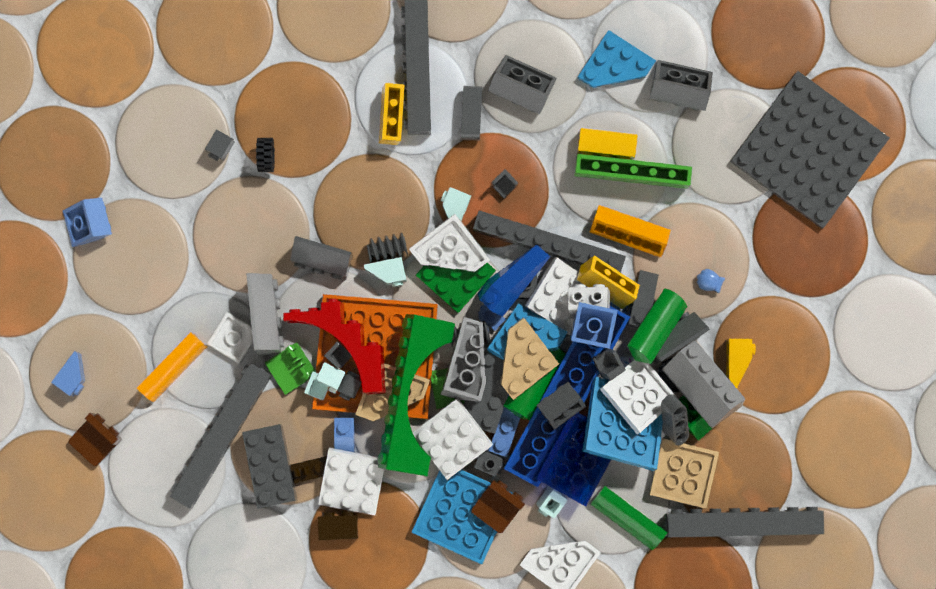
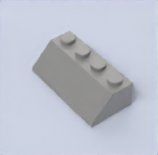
[246,273,284,355]
[662,340,745,428]

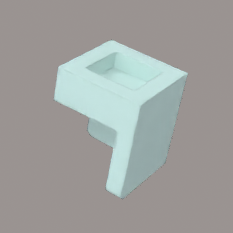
[316,362,345,394]
[304,372,329,400]

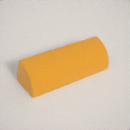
[589,205,671,257]
[136,332,207,402]

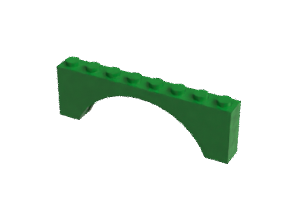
[377,314,455,476]

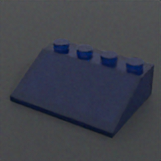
[535,413,611,507]

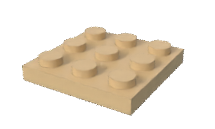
[649,438,719,509]

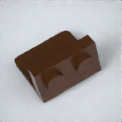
[69,413,122,466]
[472,480,525,533]

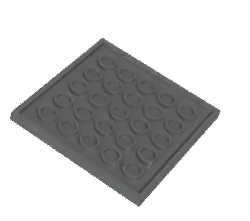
[730,71,890,229]

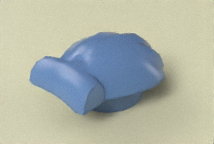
[697,269,725,293]
[478,305,506,331]

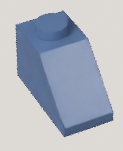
[51,351,85,397]

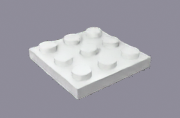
[525,257,587,336]
[600,359,676,434]
[413,398,493,480]
[318,448,384,515]

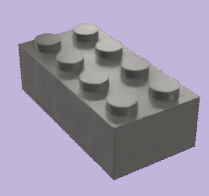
[464,348,508,434]
[242,424,298,509]

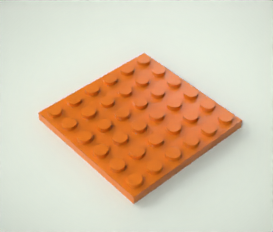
[312,294,438,419]

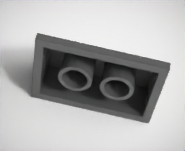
[488,55,557,114]
[650,60,713,111]
[290,236,353,280]
[654,311,710,363]

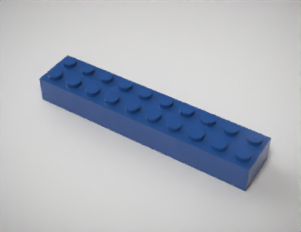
[503,306,630,487]

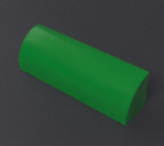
[627,288,688,364]
[503,348,566,420]
[590,486,668,550]

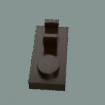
[290,456,327,484]

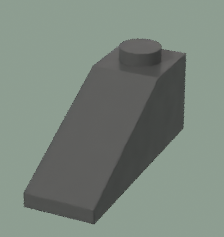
[626,270,659,328]

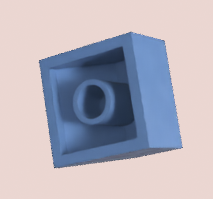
[63,198,112,247]
[570,302,618,349]

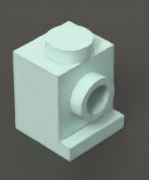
[536,484,568,518]

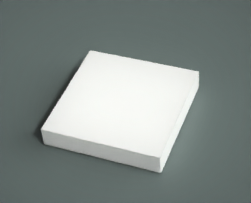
[207,312,253,364]

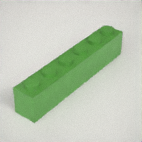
[574,154,692,189]

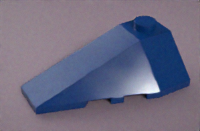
[477,245,551,317]

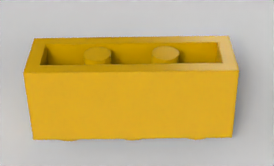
[379,83,404,145]
[577,128,638,160]
[577,255,640,309]

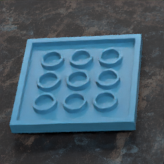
[583,377,663,471]
[412,469,513,564]

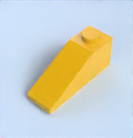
[726,338,756,388]

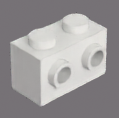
[568,284,610,314]

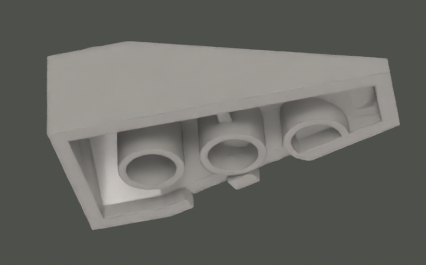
[441,317,486,402]

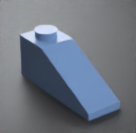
[334,418,355,453]

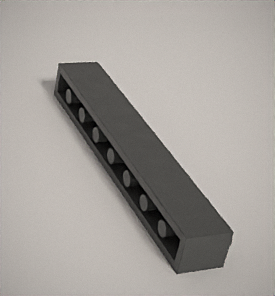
[401,0,431,135]
[473,210,626,273]
[170,363,273,509]
[666,507,824,537]

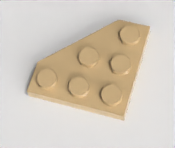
[500,317,559,400]
[355,363,430,421]

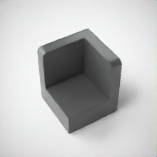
[491,169,518,199]
[324,342,352,369]
[592,348,626,381]

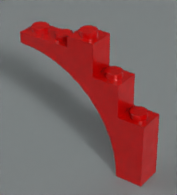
[283,299,386,395]

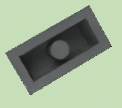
[537,382,586,430]

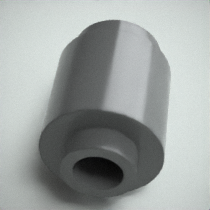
[337,370,362,401]

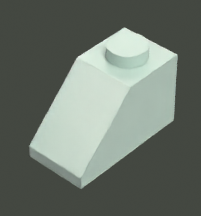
[441,187,471,221]
[364,257,407,287]

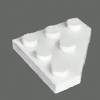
[409,214,490,272]
[519,541,601,589]

